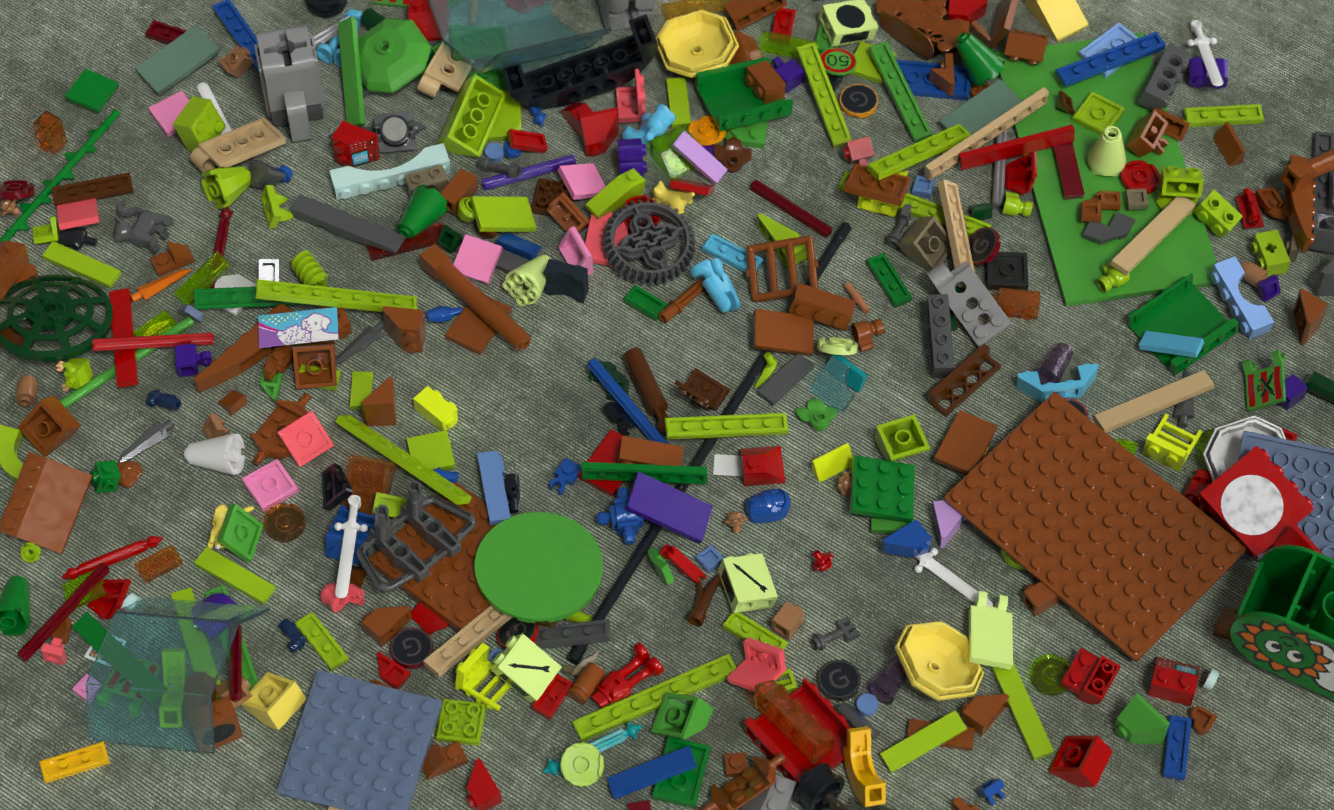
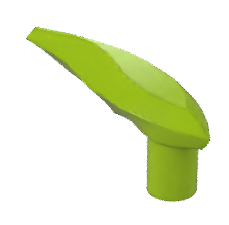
[754,352,777,389]

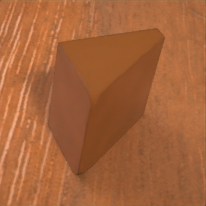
[218,390,247,416]

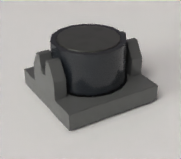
[374,111,417,154]

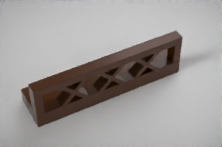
[928,343,1001,417]

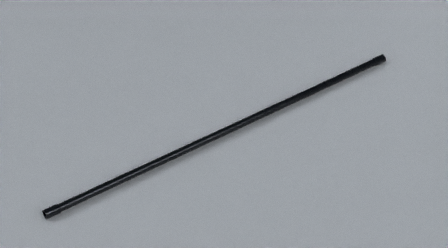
[567,222,852,665]

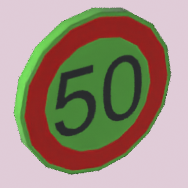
[820,48,857,76]

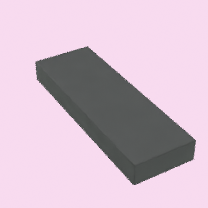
[758,353,814,406]

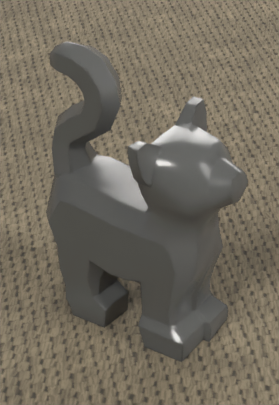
[113,200,173,255]

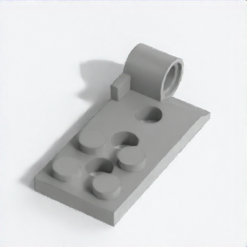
[926,261,1012,347]

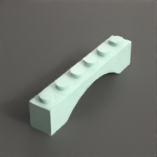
[329,143,451,200]

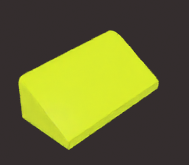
[811,443,853,482]

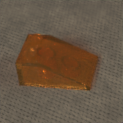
[341,454,396,516]

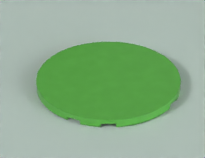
[475,512,603,623]

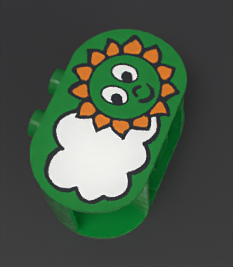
[1230,545,1334,700]

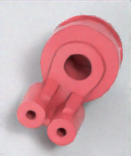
[320,583,365,613]

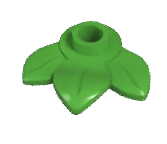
[796,398,837,431]

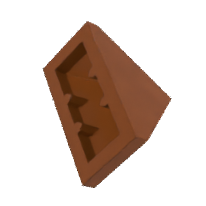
[1153,107,1190,141]

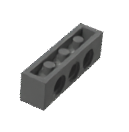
[1138,43,1190,111]
[926,294,955,379]

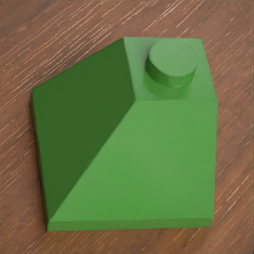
[650,692,713,739]
[1114,693,1170,745]

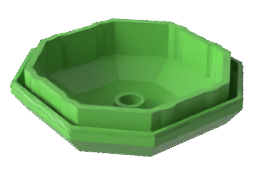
[358,18,431,93]

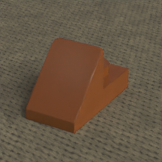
[929,53,955,96]
[150,242,196,277]
[422,741,468,780]

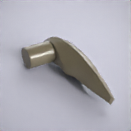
[563,651,599,676]

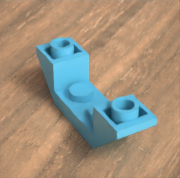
[1015,364,1098,403]

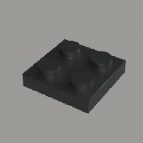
[987,252,1029,290]

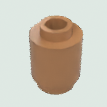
[1241,261,1269,289]
[15,375,39,407]

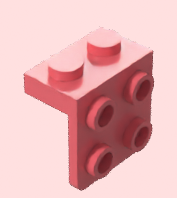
[616,69,646,123]
[727,637,786,693]

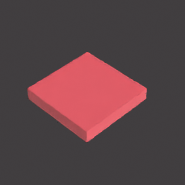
[57,198,99,230]
[277,411,334,468]

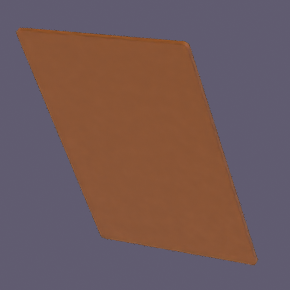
[945,392,1246,661]

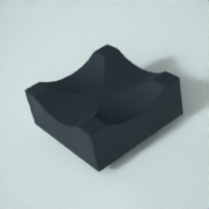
[544,259,588,304]

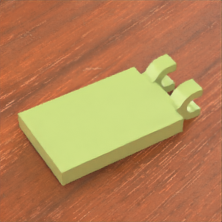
[969,591,1013,670]

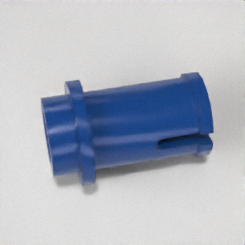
[433,467,459,483]

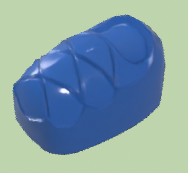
[745,489,791,523]

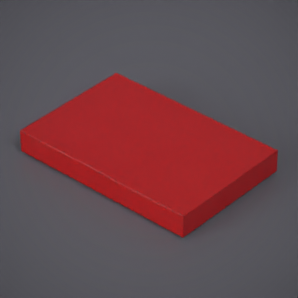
[578,429,624,497]

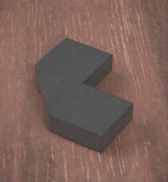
[1082,212,1135,245]

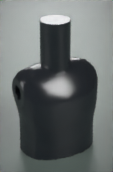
[58,227,98,250]
[504,473,520,514]

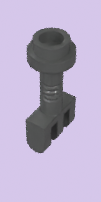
[886,204,911,248]
[811,617,860,651]

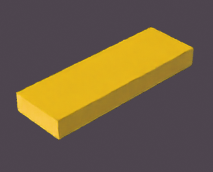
[39,741,110,784]

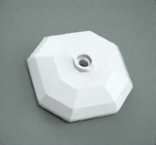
[1203,415,1286,481]

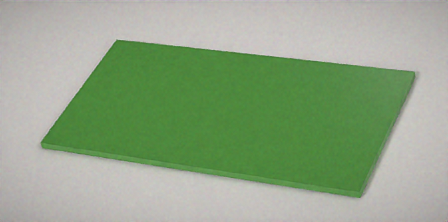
[995,32,1217,307]

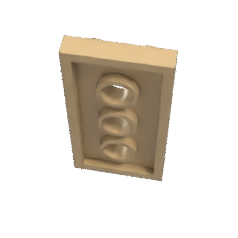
[417,24,476,98]
[190,117,286,172]

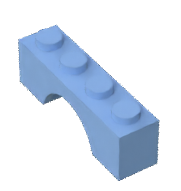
[1210,256,1274,339]

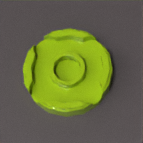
[559,742,604,787]

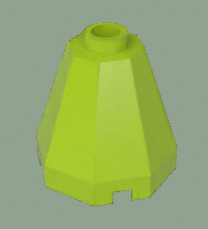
[201,167,251,209]

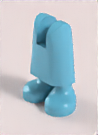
[690,258,741,313]

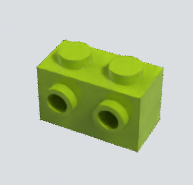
[1160,166,1204,198]
[1192,189,1243,238]

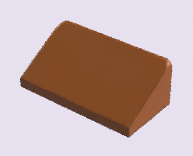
[1213,122,1245,166]

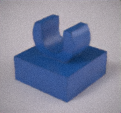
[975,778,1005,805]

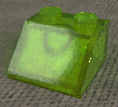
[650,124,696,180]

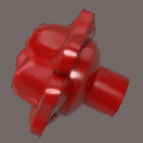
[811,550,834,572]

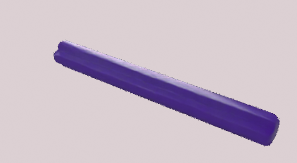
[482,154,576,190]

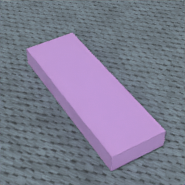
[671,131,728,185]

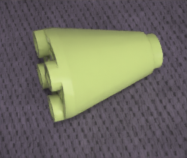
[1087,126,1127,177]
[502,255,551,306]

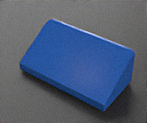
[497,232,542,260]

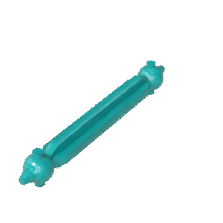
[542,722,642,776]

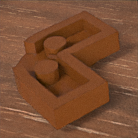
[1255,187,1288,220]

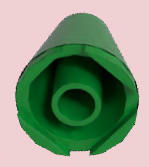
[955,32,1005,87]
[398,184,448,239]
[0,576,31,636]

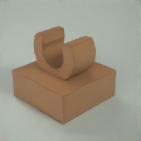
[202,414,230,439]

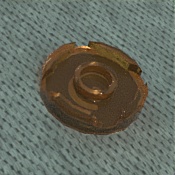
[264,503,306,543]

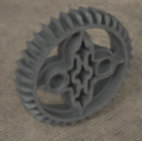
[602,199,696,286]

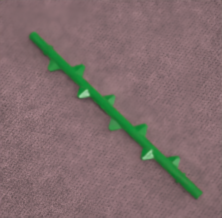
[0,109,120,242]

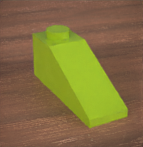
[585,168,646,219]
[757,213,807,268]

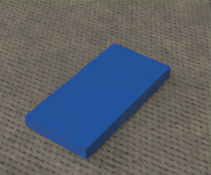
[896,60,970,101]

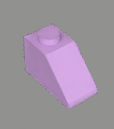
[932,500,964,548]

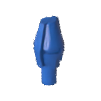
[425,306,462,322]

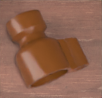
[851,318,884,352]

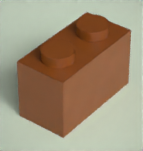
[745,60,786,104]

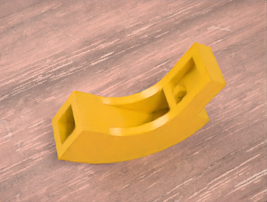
[844,726,886,807]

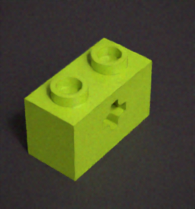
[1250,229,1291,276]

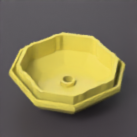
[656,10,739,78]
[895,621,984,701]

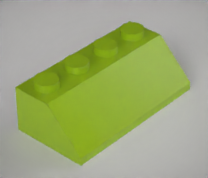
[437,74,507,158]

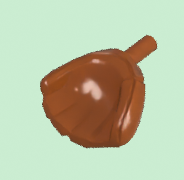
[117,461,142,488]

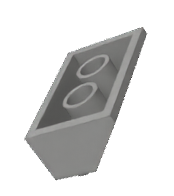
[740,774,797,810]

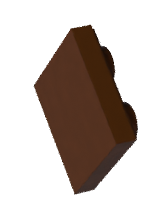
[531,178,574,216]

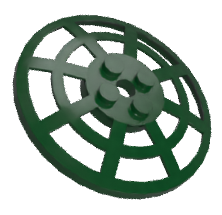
[0,274,113,362]

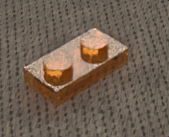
[135,544,183,584]

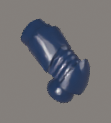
[146,390,181,411]
[278,619,306,653]

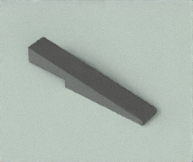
[290,194,405,253]

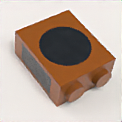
[187,696,243,754]

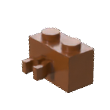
[1126,110,1169,158]

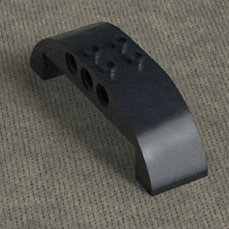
[501,14,658,108]

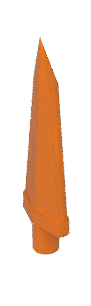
[130,269,194,303]

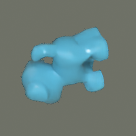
[622,104,676,153]

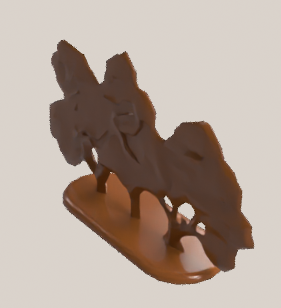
[874,0,970,58]

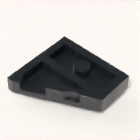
[322,464,353,511]

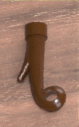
[687,573,724,627]

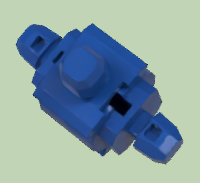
[597,487,648,544]

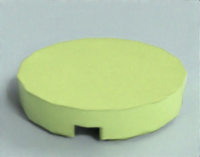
[817,337,858,355]

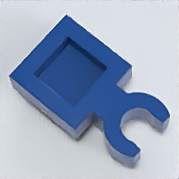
[549,458,581,495]

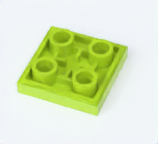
[436,699,487,746]

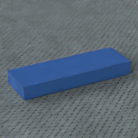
[1162,715,1192,781]

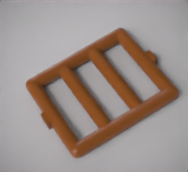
[746,236,818,302]

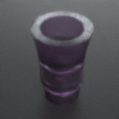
[1034,343,1074,385]
[867,655,907,705]

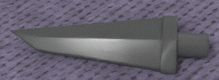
[336,322,385,364]
[1174,369,1195,428]
[118,419,174,463]

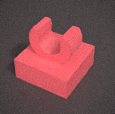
[40,637,67,665]

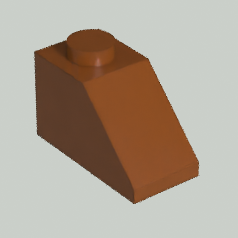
[362,606,412,647]
[961,694,1010,736]

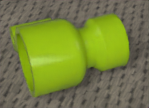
[1002,191,1033,217]
[1096,261,1130,293]

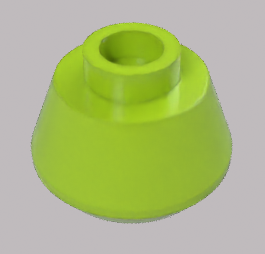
[457,197,476,223]

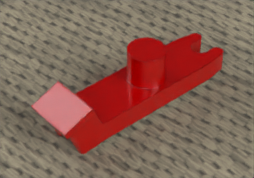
[659,544,706,584]

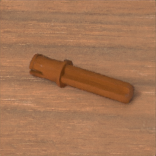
[658,280,705,324]

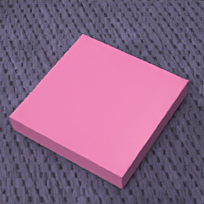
[148,91,189,137]
[557,163,606,200]
[453,234,503,285]
[241,459,299,512]

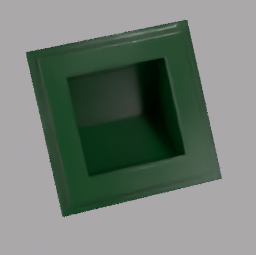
[969,203,993,220]
[437,225,463,252]

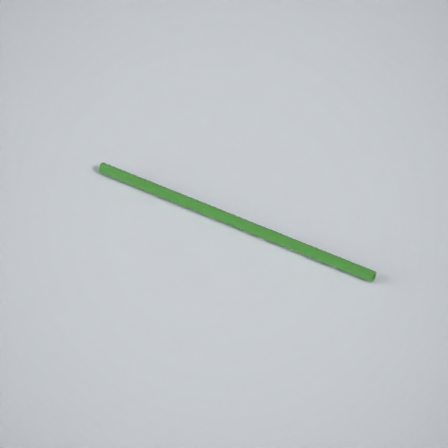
[16,316,194,436]

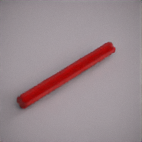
[92,332,214,351]

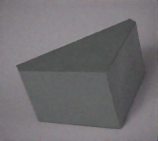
[250,159,285,189]

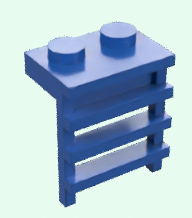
[325,505,376,565]

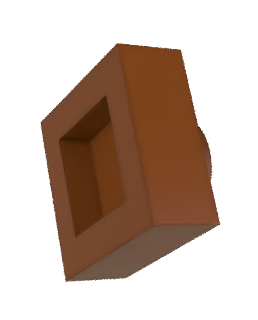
[724,752,748,778]

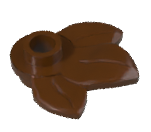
[713,137,752,173]

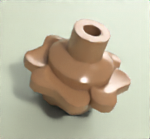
[0,199,20,216]
[837,471,851,496]
[722,511,748,533]

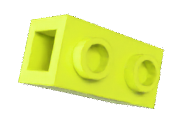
[413,386,458,431]

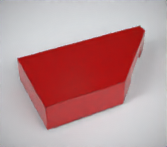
[377,651,411,690]

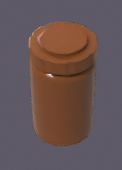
[567,662,605,705]

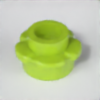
[20,542,41,563]

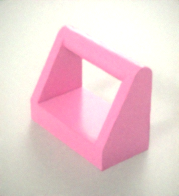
[558,227,593,275]

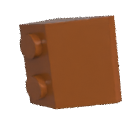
[1004,29,1049,64]
[383,306,426,353]
[292,342,337,389]
[18,396,81,457]

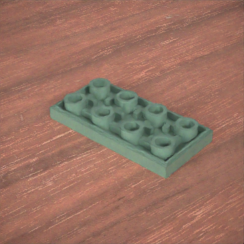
[135,24,220,96]
[939,79,1022,135]

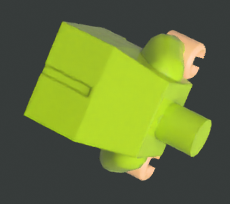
[56,358,93,392]

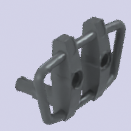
[357,480,476,592]

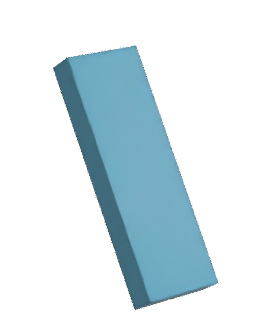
[702,233,763,273]
[1139,331,1204,358]

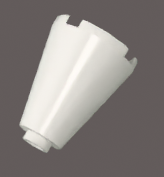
[184,433,245,475]

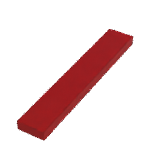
[959,124,1075,170]
[109,288,139,388]

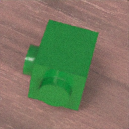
[90,460,121,493]

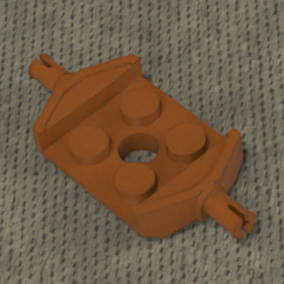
[250,392,312,466]
[700,752,786,810]

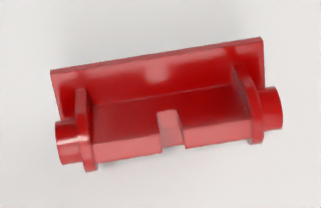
[1236,188,1264,229]

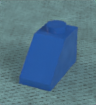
[881,519,932,558]

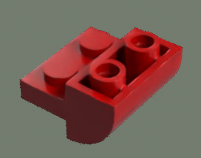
[1060,648,1121,704]

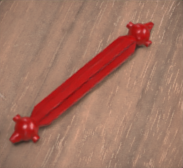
[62,536,163,580]

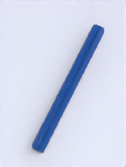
[587,358,669,444]

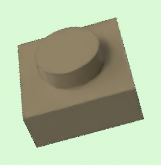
[1126,189,1149,210]
[1285,234,1299,262]

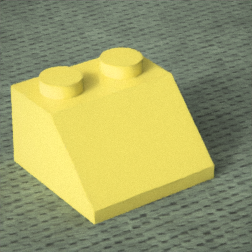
[240,672,307,730]

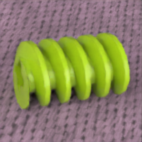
[290,250,328,287]

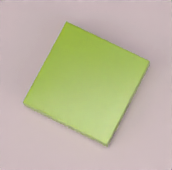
[849,41,896,85]
[1072,91,1125,135]
[406,430,456,470]

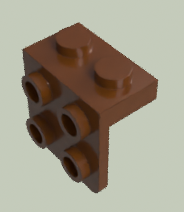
[675,368,730,410]

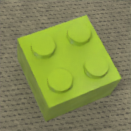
[172,96,226,152]

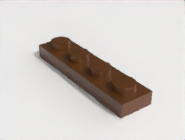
[52,172,134,207]

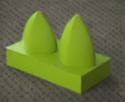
[261,185,293,228]

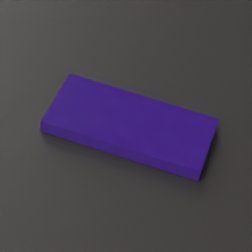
[625,472,713,544]

